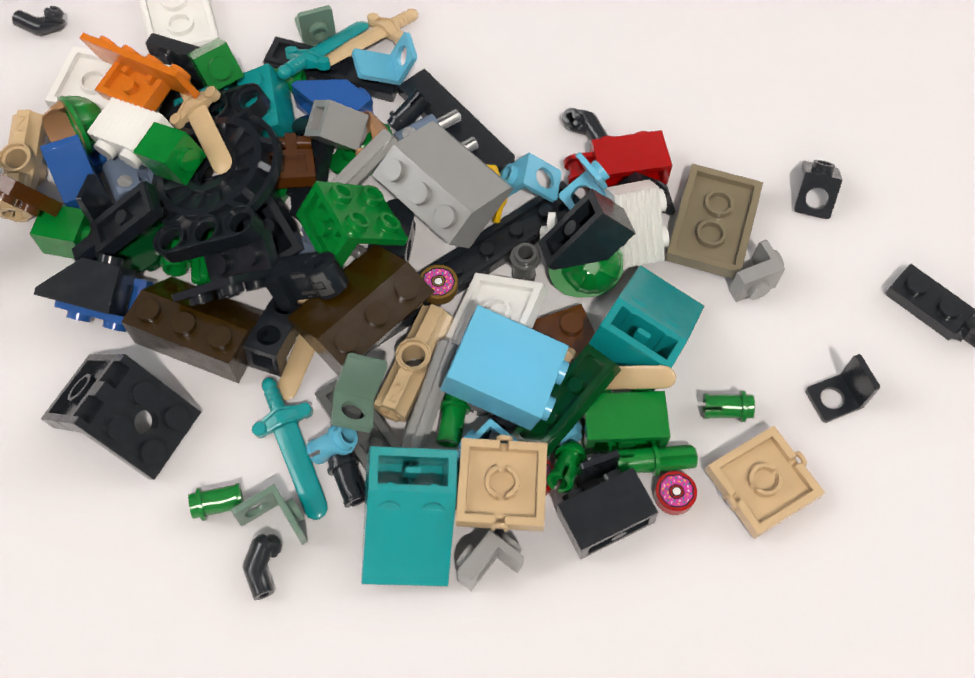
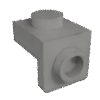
[729,240,785,302]
[456,530,524,591]

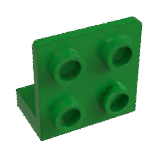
[296,181,409,268]

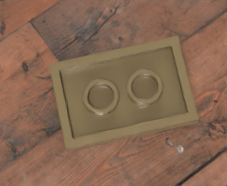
[665,163,763,279]

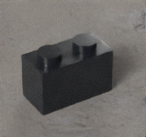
[557,468,658,560]

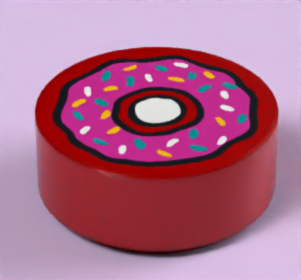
[654,471,697,515]

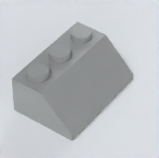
[372,121,514,248]

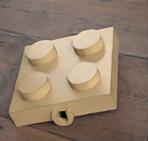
[705,426,825,539]
[456,435,547,532]

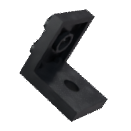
[41,354,201,480]

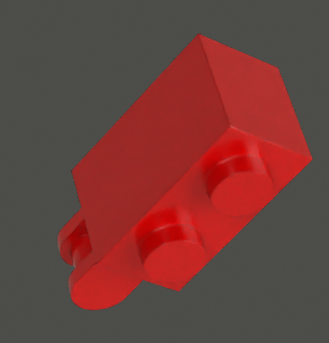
[563,130,673,187]

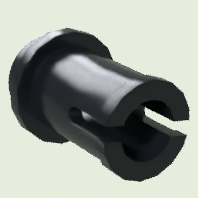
[387,88,432,131]
[327,453,365,508]

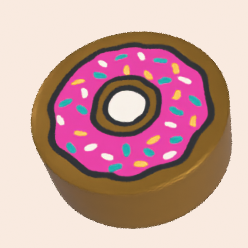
[420,265,458,305]

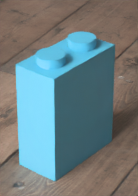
[440,305,569,431]

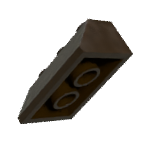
[286,244,434,376]
[121,277,263,384]

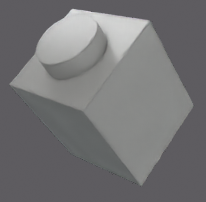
[304,100,369,151]

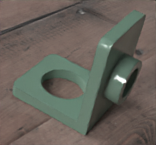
[295,5,336,46]
[331,353,387,433]
[231,484,308,545]

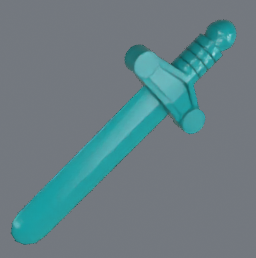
[277,21,370,80]
[252,377,328,520]

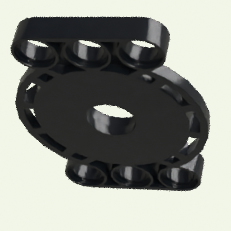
[151,83,283,263]

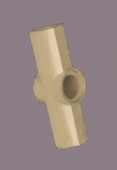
[0,110,47,222]
[374,304,454,422]

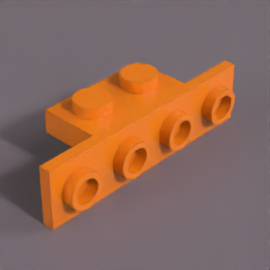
[79,33,200,111]

